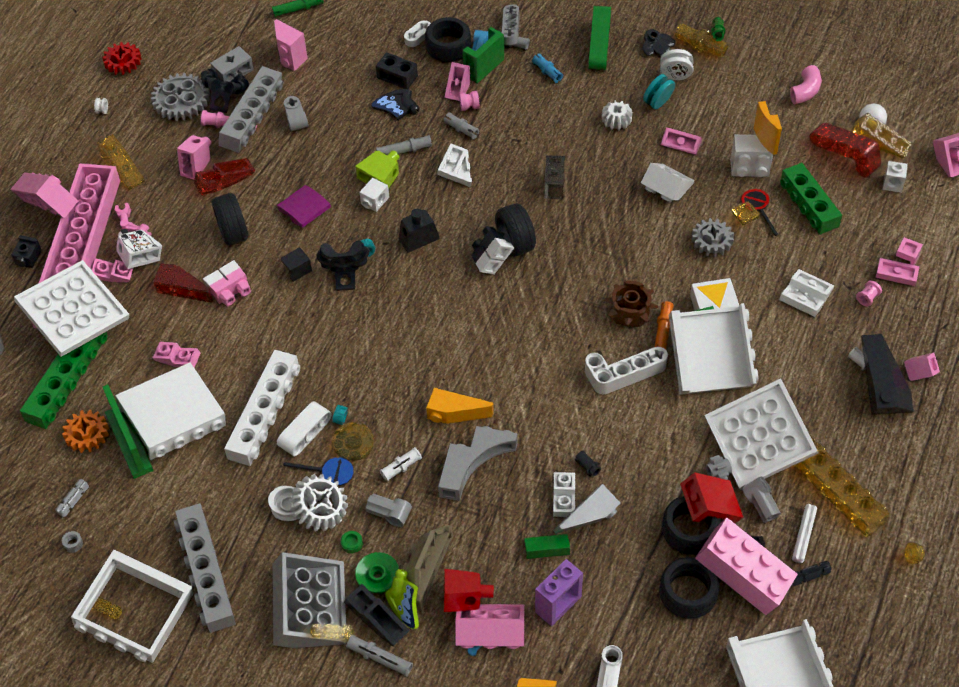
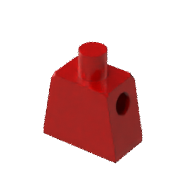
[444,569,494,612]

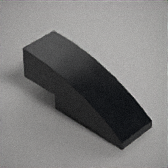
[344,584,410,646]

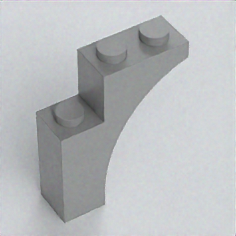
[438,426,517,501]

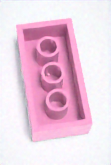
[695,518,798,615]

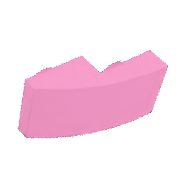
[92,258,133,282]
[153,342,201,368]

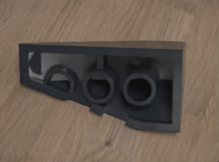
[861,334,914,415]

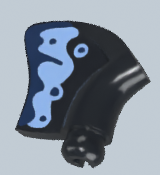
[371,89,420,120]

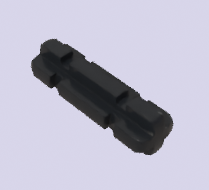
[792,561,832,586]

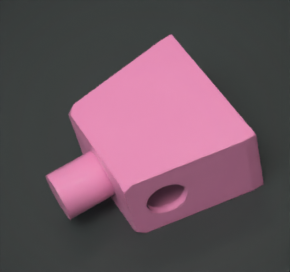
[177,135,211,181]

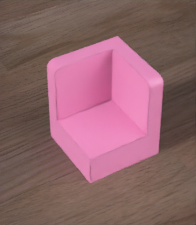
[896,237,923,265]
[904,353,940,381]

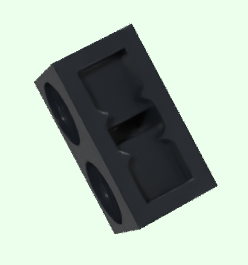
[376,52,418,89]

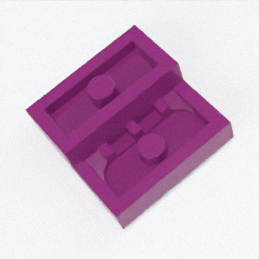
[277,185,331,227]

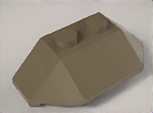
[403,525,453,611]

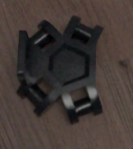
[201,68,249,113]
[316,240,369,291]

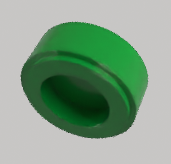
[341,531,363,554]

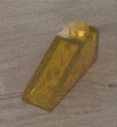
[850,113,912,159]
[97,134,145,190]

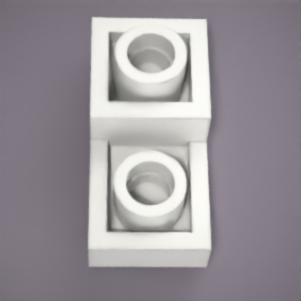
[553,472,575,517]

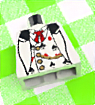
[117,229,162,269]

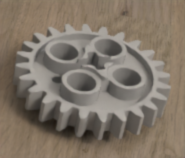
[151,73,210,121]

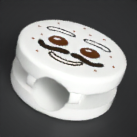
[660,49,693,80]

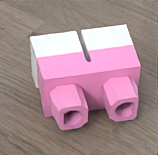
[203,260,251,307]

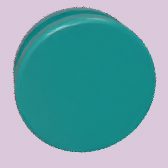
[643,74,676,109]

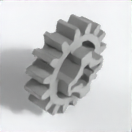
[691,218,734,257]

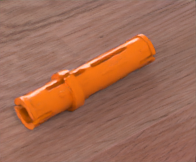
[655,301,674,350]

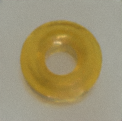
[904,542,925,565]

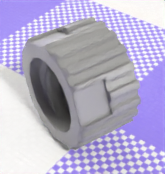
[62,531,83,553]

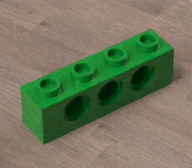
[780,163,842,235]

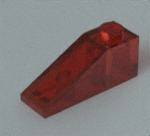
[153,263,213,303]

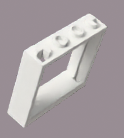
[71,550,193,663]

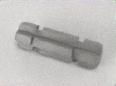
[55,479,89,517]

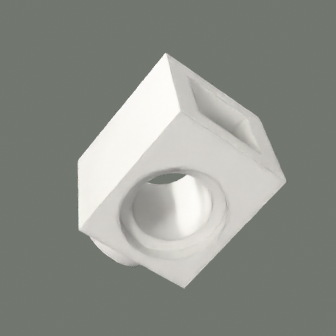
[883,161,907,193]
[360,178,389,212]

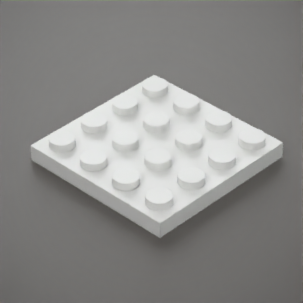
[14,260,129,357]
[705,379,818,490]

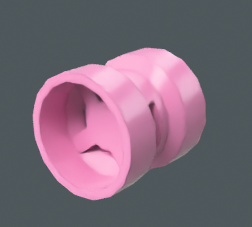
[459,91,480,111]

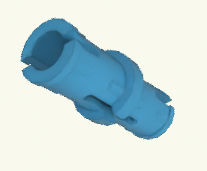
[532,53,563,83]

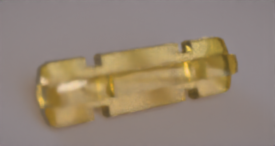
[81,592,122,619]
[310,624,354,639]

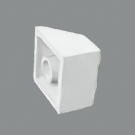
[641,163,695,202]

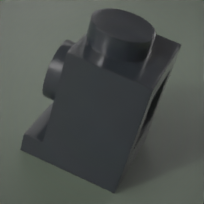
[11,235,42,268]

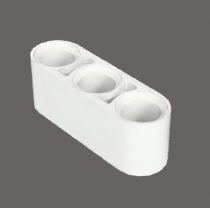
[277,401,332,456]

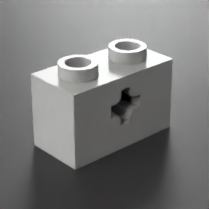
[210,46,254,82]

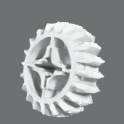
[290,474,348,531]

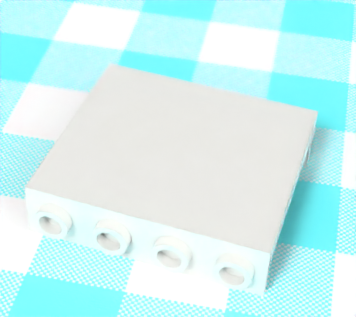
[669,303,758,395]
[115,363,226,460]
[726,619,833,687]

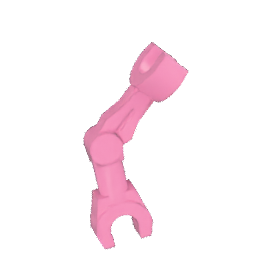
[115,203,152,236]

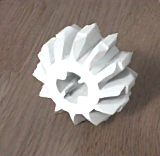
[602,100,633,130]

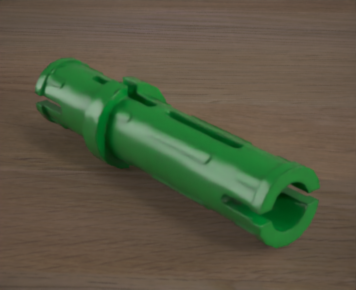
[272,0,324,17]
[711,17,725,41]

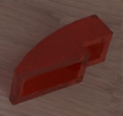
[194,158,255,195]

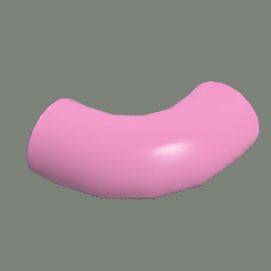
[790,65,822,105]

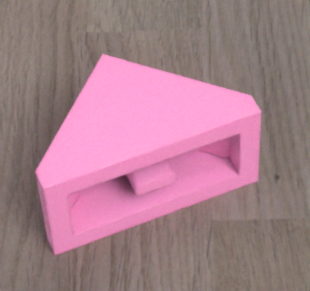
[445,62,470,101]

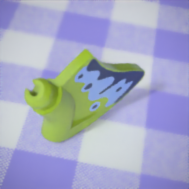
[385,569,419,629]

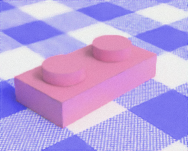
[876,258,919,286]

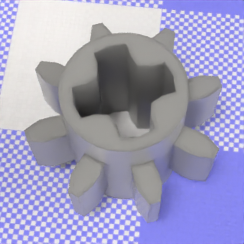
[706,455,732,480]

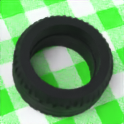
[425,17,471,62]
[211,193,249,246]
[495,203,536,257]
[662,496,721,555]
[659,557,720,619]

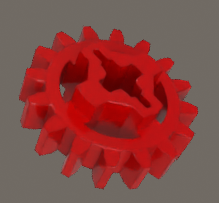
[102,42,142,75]

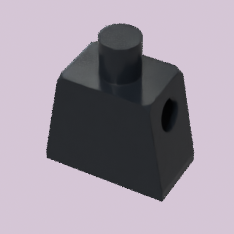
[399,209,440,253]

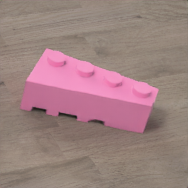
[10,172,79,218]

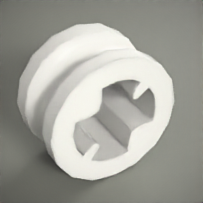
[94,98,108,114]

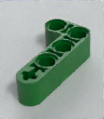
[588,6,611,70]

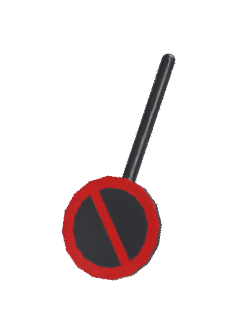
[741,189,778,236]

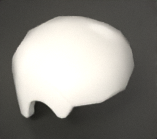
[859,103,887,130]

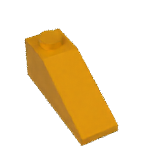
[426,388,494,424]

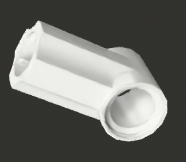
[597,645,622,687]

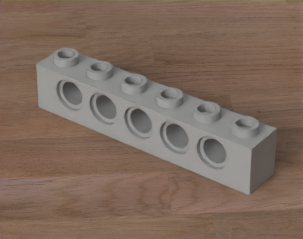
[219,66,283,153]
[174,503,236,633]

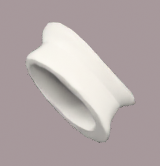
[268,486,308,521]

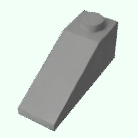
[553,484,620,534]

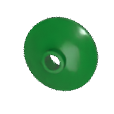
[355,552,399,593]

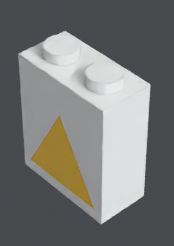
[690,278,739,311]

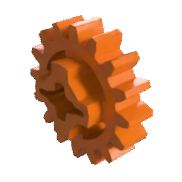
[62,410,109,453]

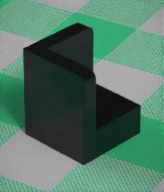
[281,247,312,282]

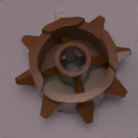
[604,281,659,327]

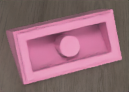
[661,127,702,155]

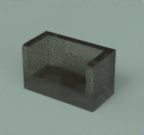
[544,155,565,199]

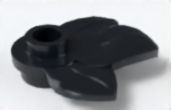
[642,29,676,56]

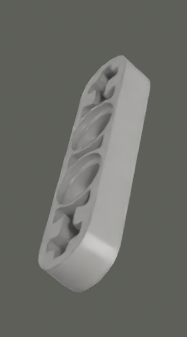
[502,4,520,45]

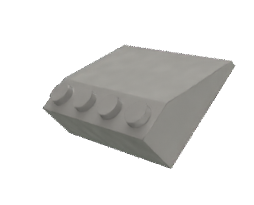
[272,552,347,648]

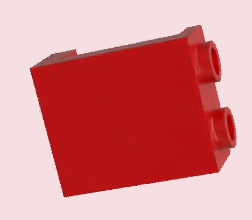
[680,472,744,524]

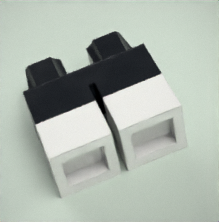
[471,226,514,274]

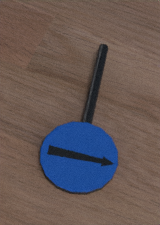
[283,457,353,486]

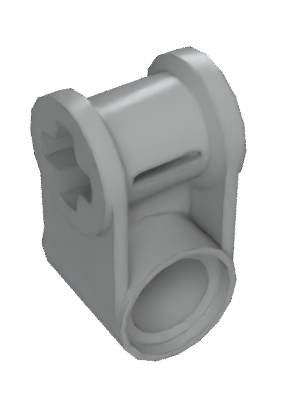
[284,96,309,131]

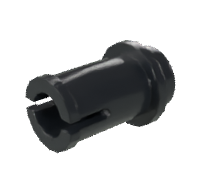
[574,451,601,477]

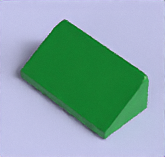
[524,534,570,559]

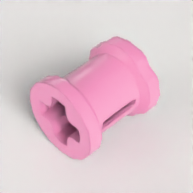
[856,281,882,307]

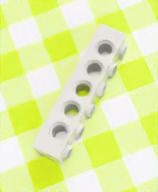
[224,350,300,466]

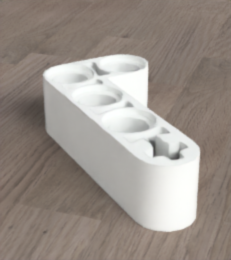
[585,347,668,395]

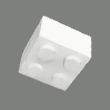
[730,134,773,177]

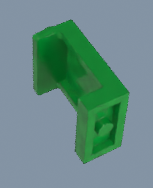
[463,27,504,84]

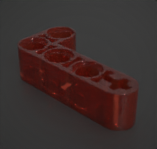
[809,123,881,178]

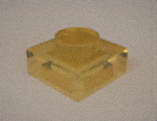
[732,201,760,226]

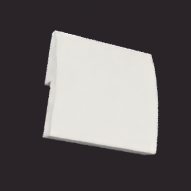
[779,269,834,317]

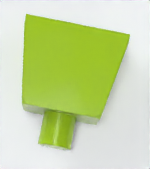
[355,150,400,189]

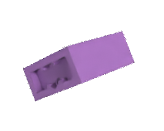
[535,559,583,627]

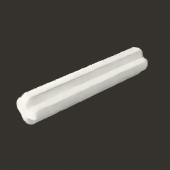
[792,504,817,563]

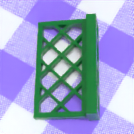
[102,384,154,479]

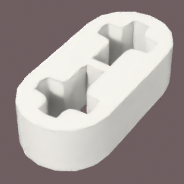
[404,21,431,47]

